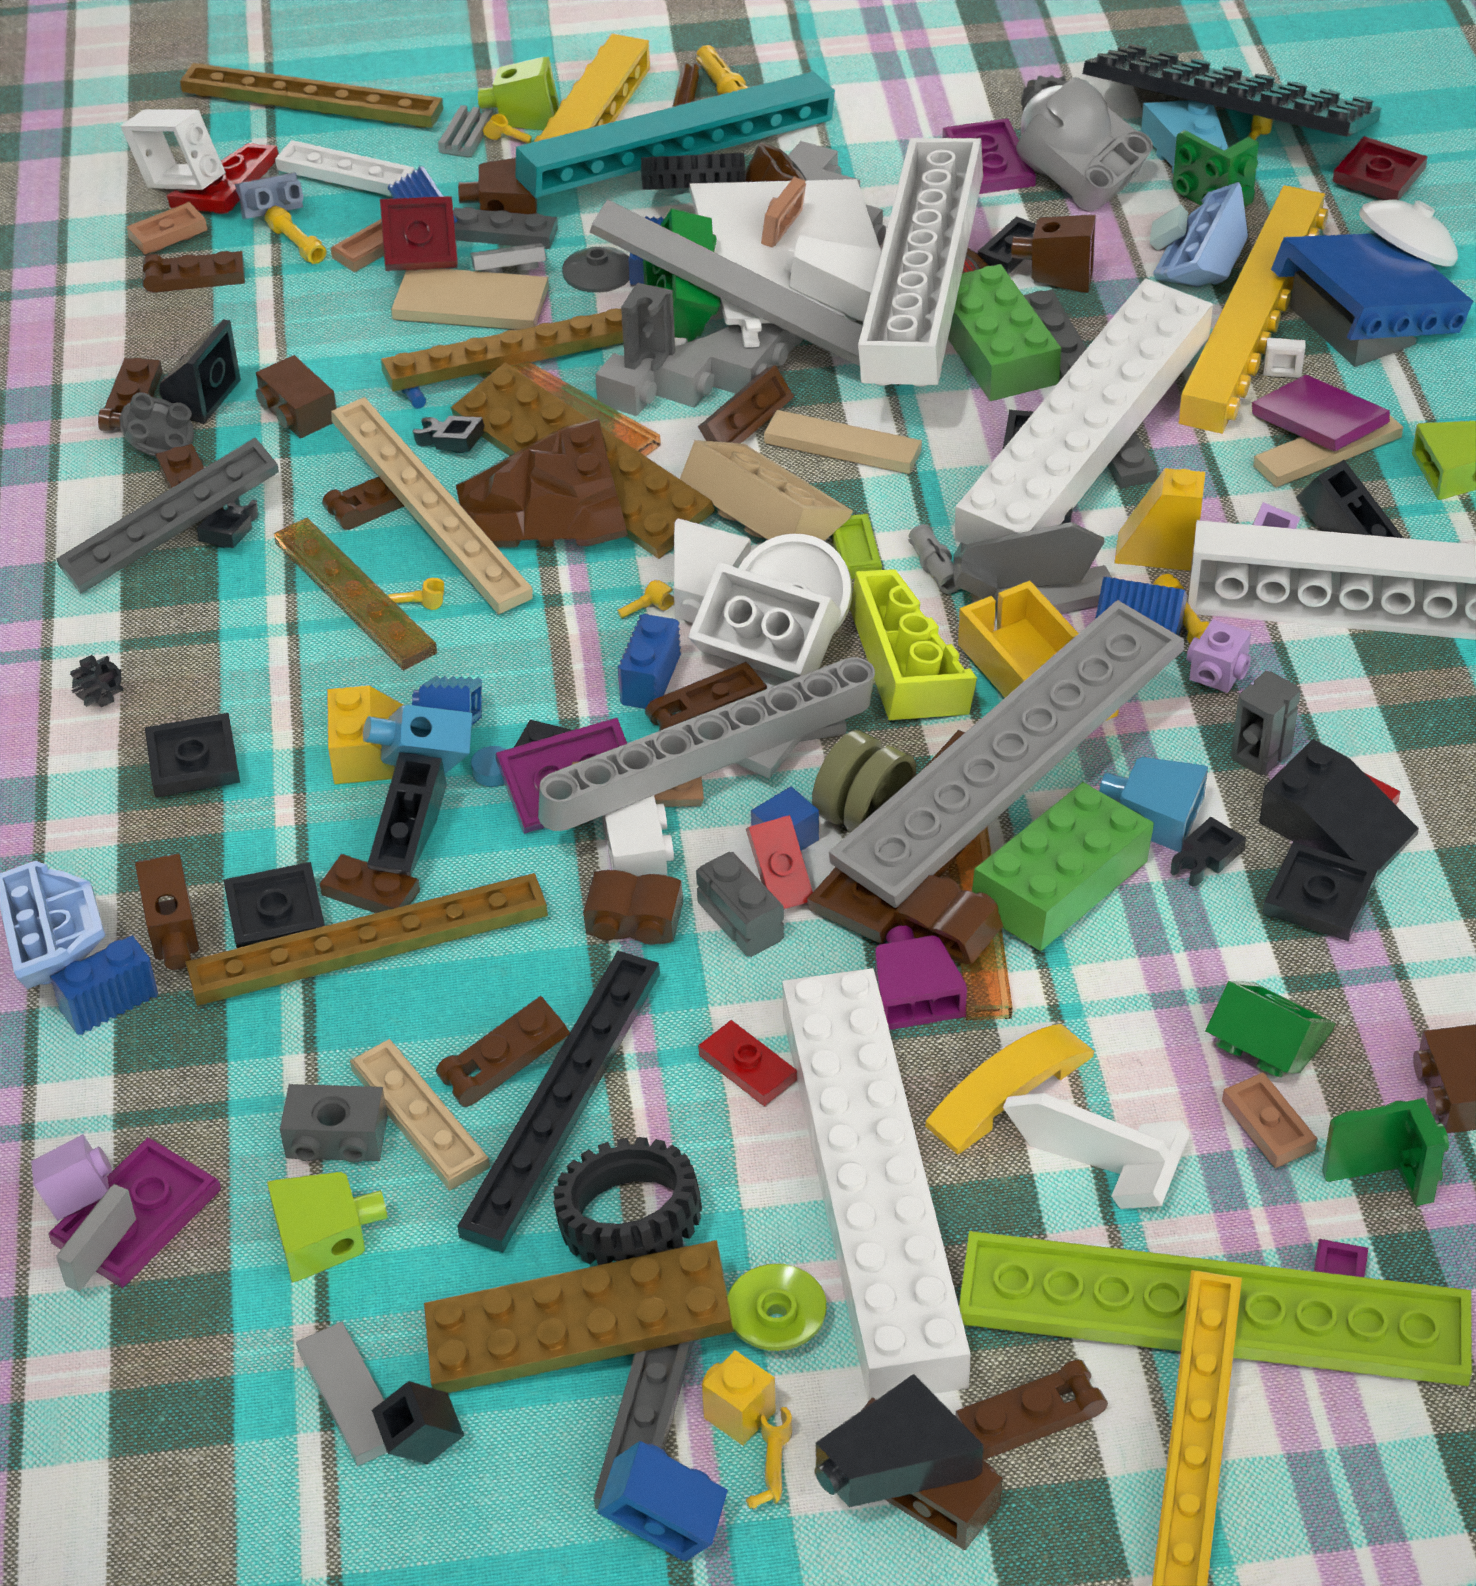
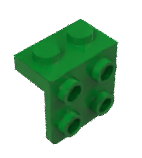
[1173,130,1259,207]
[1322,1098,1449,1207]

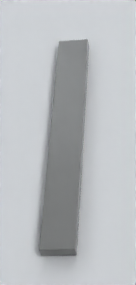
[590,199,863,366]

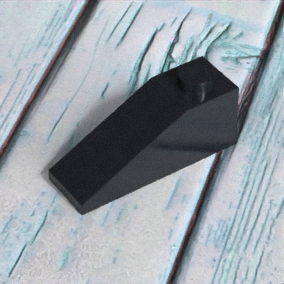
[1295,460,1404,538]
[367,752,447,876]

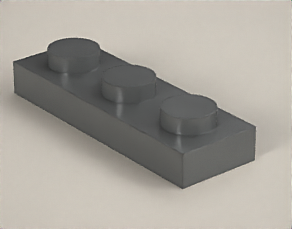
[453,207,558,249]

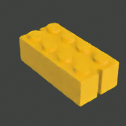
[958,580,1119,721]

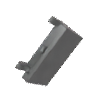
[621,283,675,371]

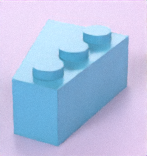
[1141,100,1228,174]

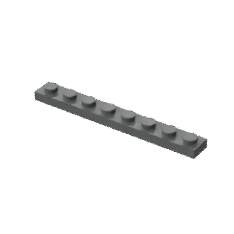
[1023,290,1157,488]

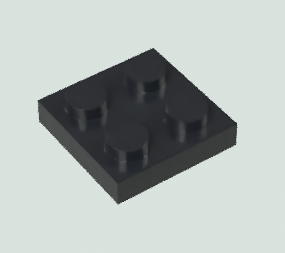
[145,713,240,798]
[1262,842,1378,941]
[223,862,325,948]

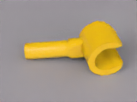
[483,114,532,144]
[1248,115,1273,140]
[388,578,445,610]
[617,580,674,619]

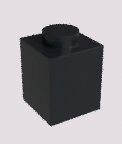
[372,1381,464,1464]

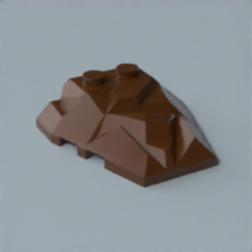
[456,418,628,547]

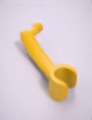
[746,1407,792,1509]

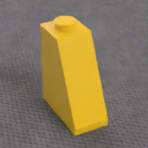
[1114,468,1206,571]

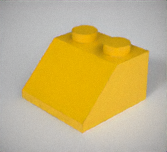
[327,685,403,784]

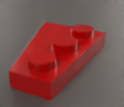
[166,143,279,214]

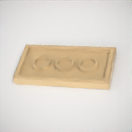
[391,268,549,330]

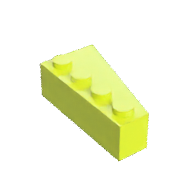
[850,569,977,720]

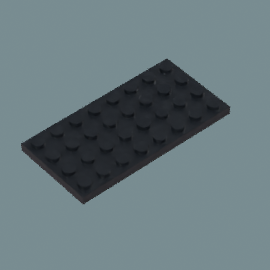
[1082,44,1382,137]

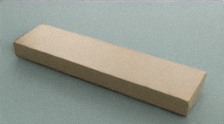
[764,410,922,474]
[1253,415,1403,488]
[350,1039,490,1191]

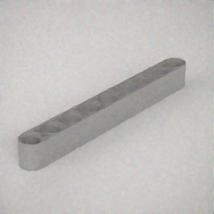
[538,657,875,831]

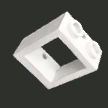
[120,109,225,190]

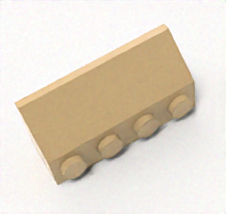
[680,440,853,541]

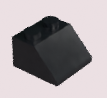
[159,319,241,424]

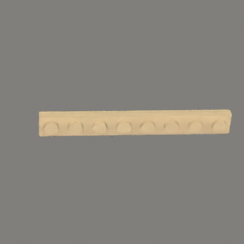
[331,397,533,615]

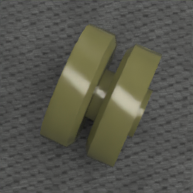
[812,730,917,833]

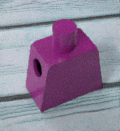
[875,926,967,1030]

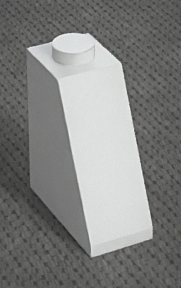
[785,235,882,322]
[674,518,751,623]

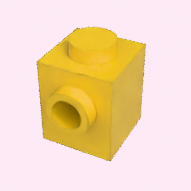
[701,1350,776,1446]

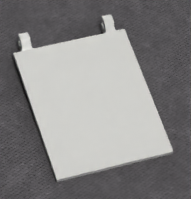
[689,179,880,347]

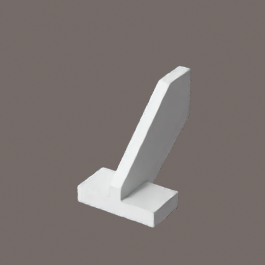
[1003,1093,1190,1209]

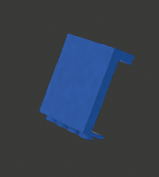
[1271,233,1474,340]

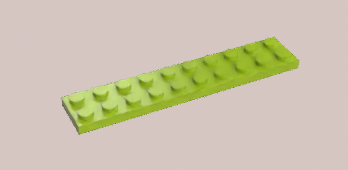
[959,1231,1472,1386]

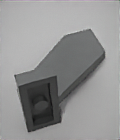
[953,522,1105,599]

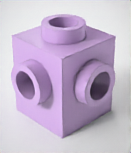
[1186,619,1251,693]

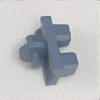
[235,172,304,219]

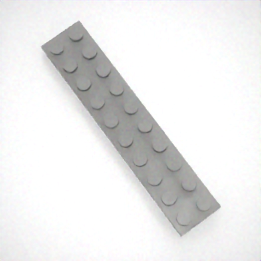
[829,600,1184,908]

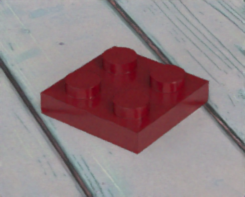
[1332,136,1428,200]
[380,196,458,271]

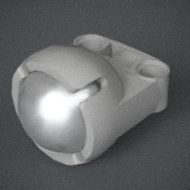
[1016,77,1153,211]

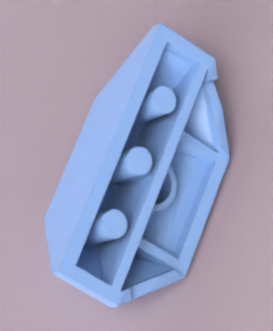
[1153,182,1248,287]
[0,861,106,989]

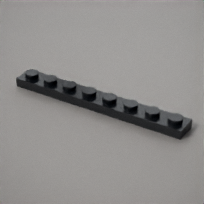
[457,951,660,1252]

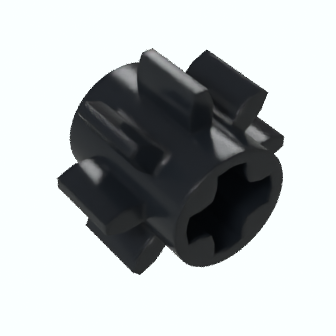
[70,655,124,707]

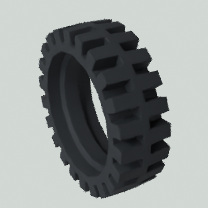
[641,153,746,190]
[553,1137,702,1265]

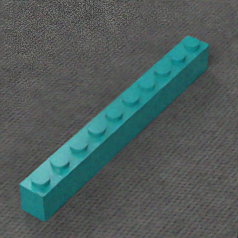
[515,71,835,198]

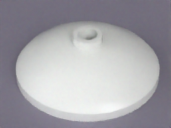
[1359,200,1458,267]
[739,534,853,634]

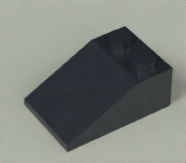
[1259,739,1419,877]

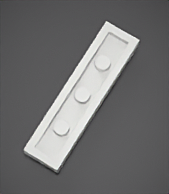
[275,140,414,197]

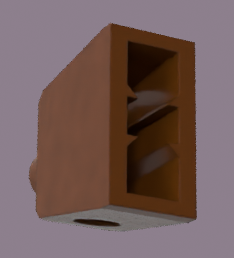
[458,158,537,215]
[1011,215,1096,293]
[135,853,200,970]

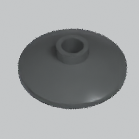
[562,246,630,293]

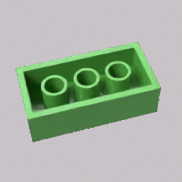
[948,264,1061,401]
[972,782,1154,951]

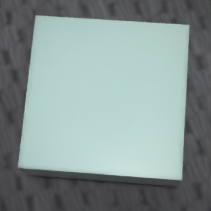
[1149,204,1188,251]

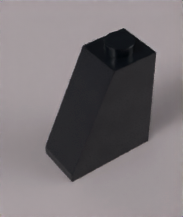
[814,1374,983,1508]

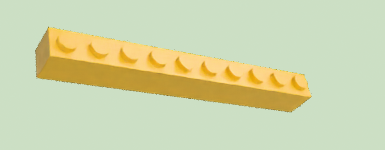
[1178,185,1329,434]

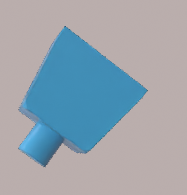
[363,705,472,774]
[1099,757,1208,852]

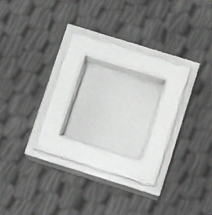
[1263,338,1305,378]

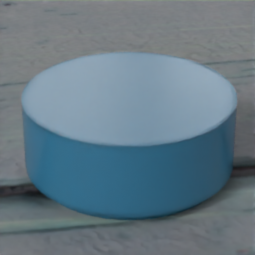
[471,746,507,787]

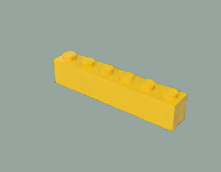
[534,34,650,142]

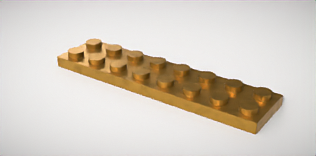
[451,363,715,559]

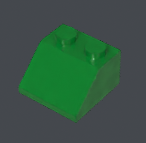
[1205,981,1336,1078]

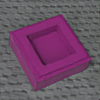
[1314,1239,1369,1277]

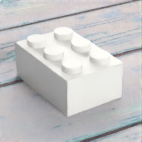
[688,562,841,680]

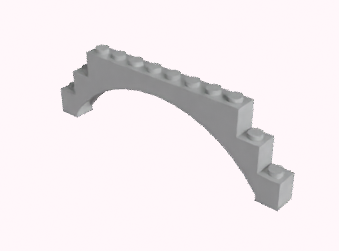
[595,141,886,416]

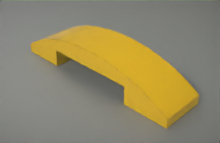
[925,1024,1094,1155]

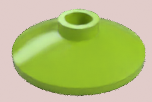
[728,1263,827,1351]

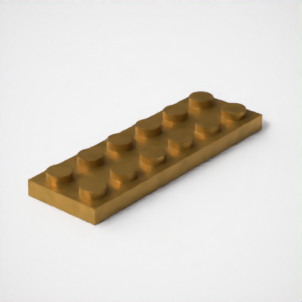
[424,1240,734,1393]

